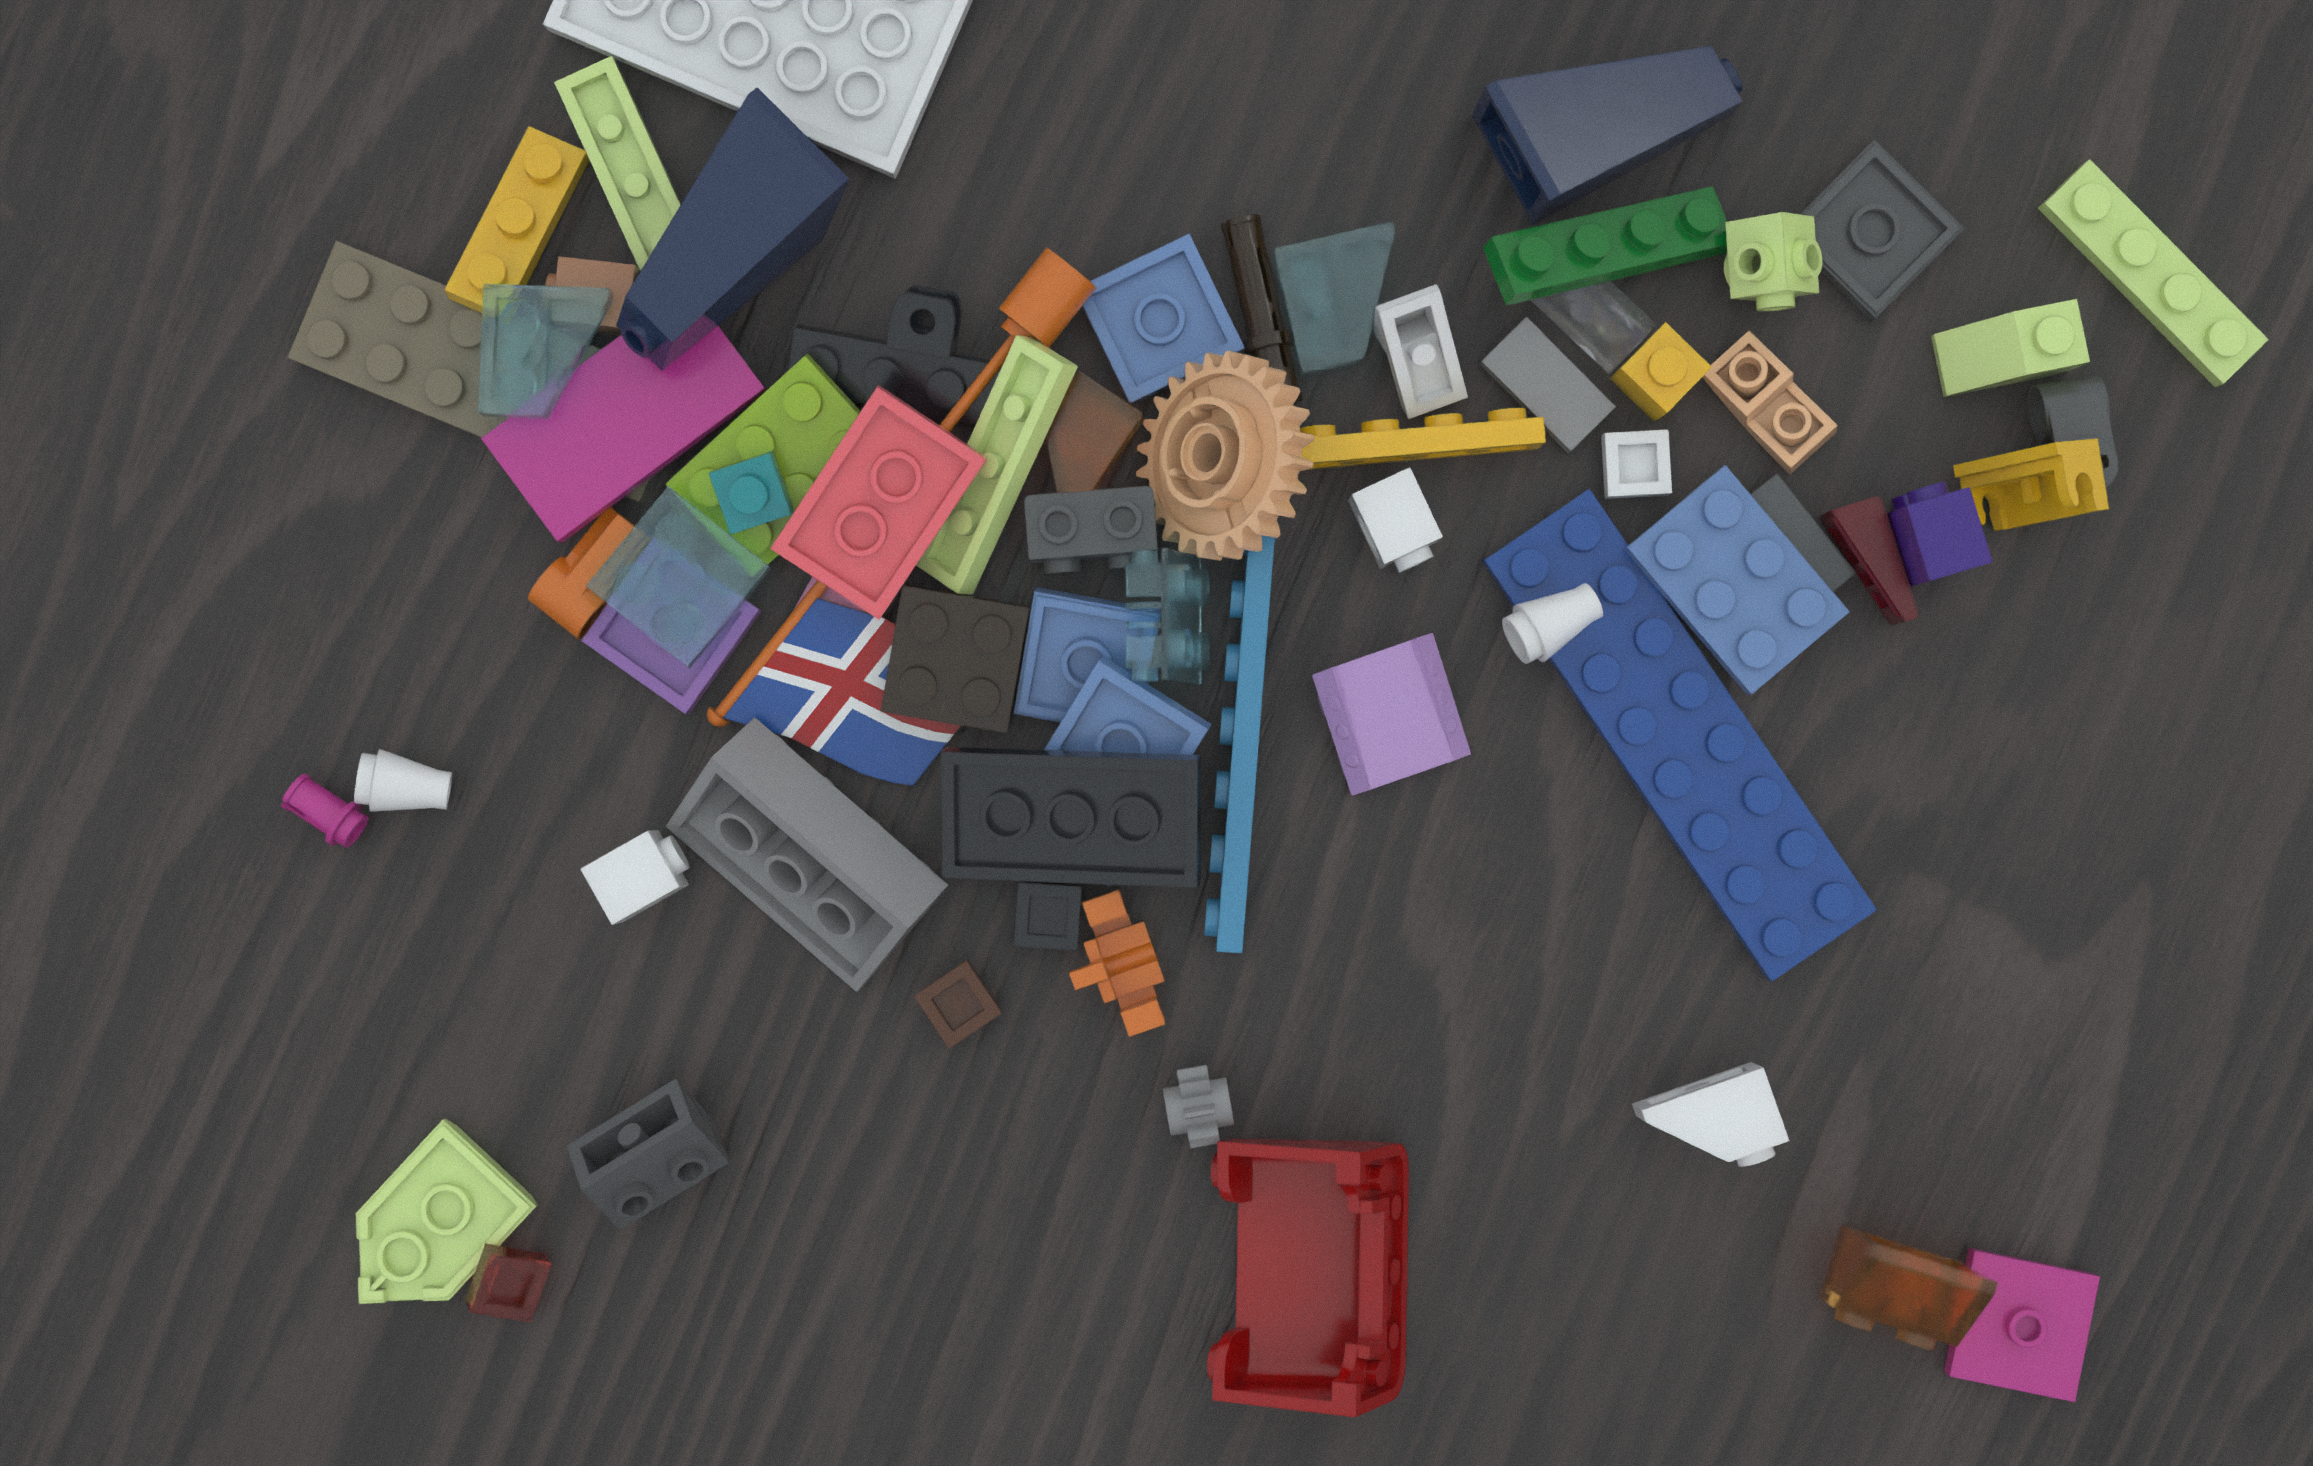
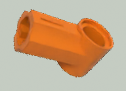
[528,507,652,640]

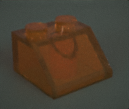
[1820,1225,1998,1350]

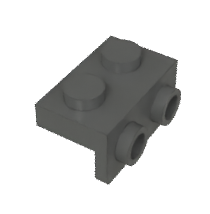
[1024,486,1158,575]

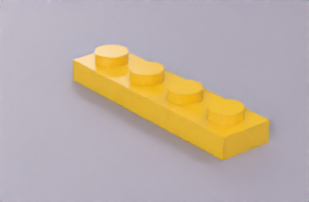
[1300,408,1546,470]

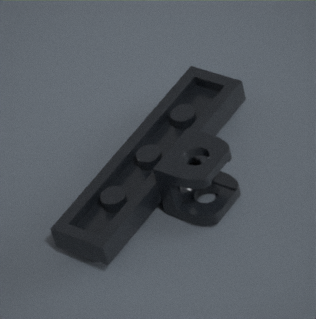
[788,285,1002,425]

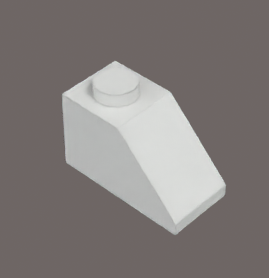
[1632,1062,1789,1167]

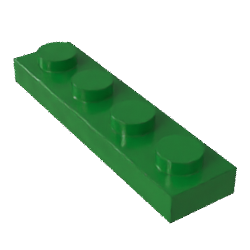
[1483,186,1728,306]

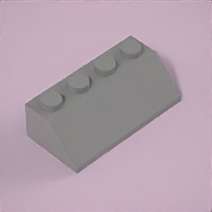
[665,717,948,992]

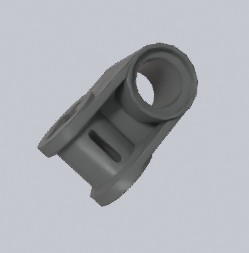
[2028,375,2118,487]

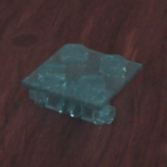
[1125,548,1210,684]

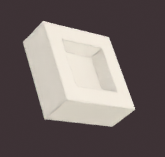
[1601,430,1672,499]

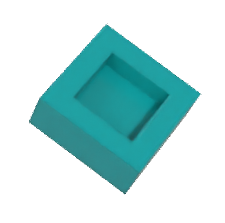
[708,451,794,535]

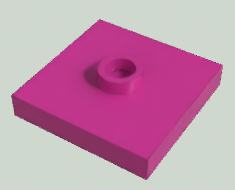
[1944,1248,2100,1402]

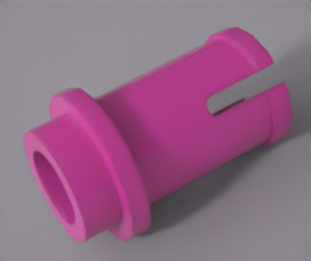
[281,773,369,848]

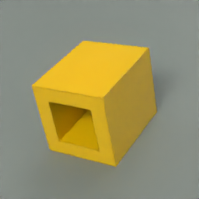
[1609,322,1712,423]

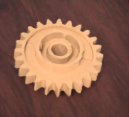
[1136,351,1314,561]

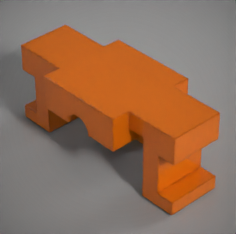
[1069,889,1165,1037]

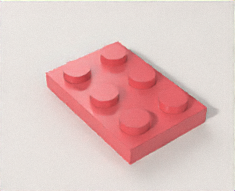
[770,385,987,620]

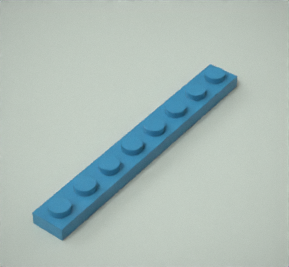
[1204,535,1275,953]

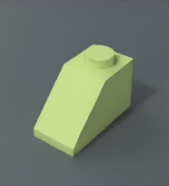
[1931,299,2090,397]

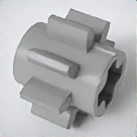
[1163,1065,1234,1149]

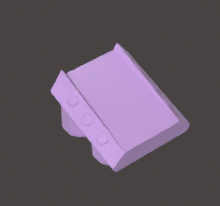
[1312,633,1471,796]

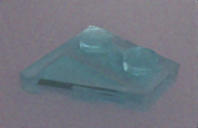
[1273,222,1395,376]
[478,284,613,419]

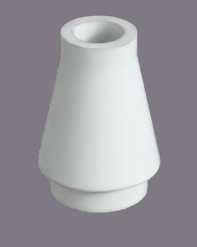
[1502,583,1603,664]
[354,749,452,812]

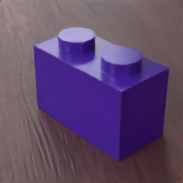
[1887,481,1992,587]

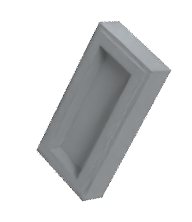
[1479,317,1616,453]

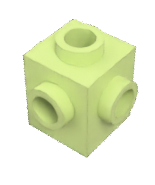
[1724,212,1822,311]

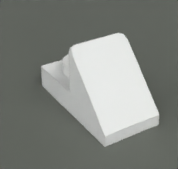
[1373,284,1468,419]

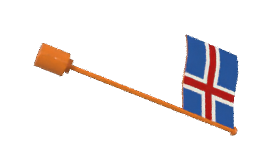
[707,247,1097,786]

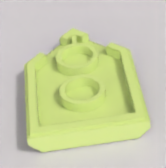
[356,1119,538,1304]

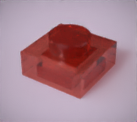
[465,1243,551,1323]

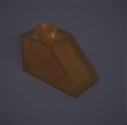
[1046,371,1143,493]

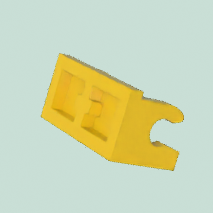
[1953,438,2109,531]

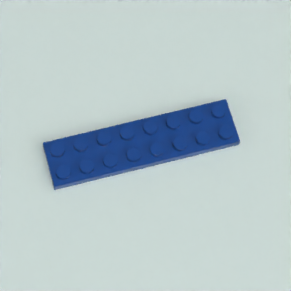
[1482,489,1877,982]

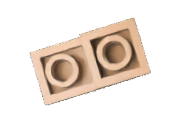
[1703,331,1838,475]

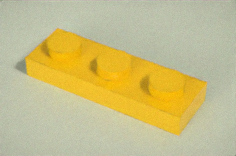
[444,126,589,324]

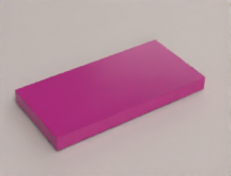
[481,325,767,543]

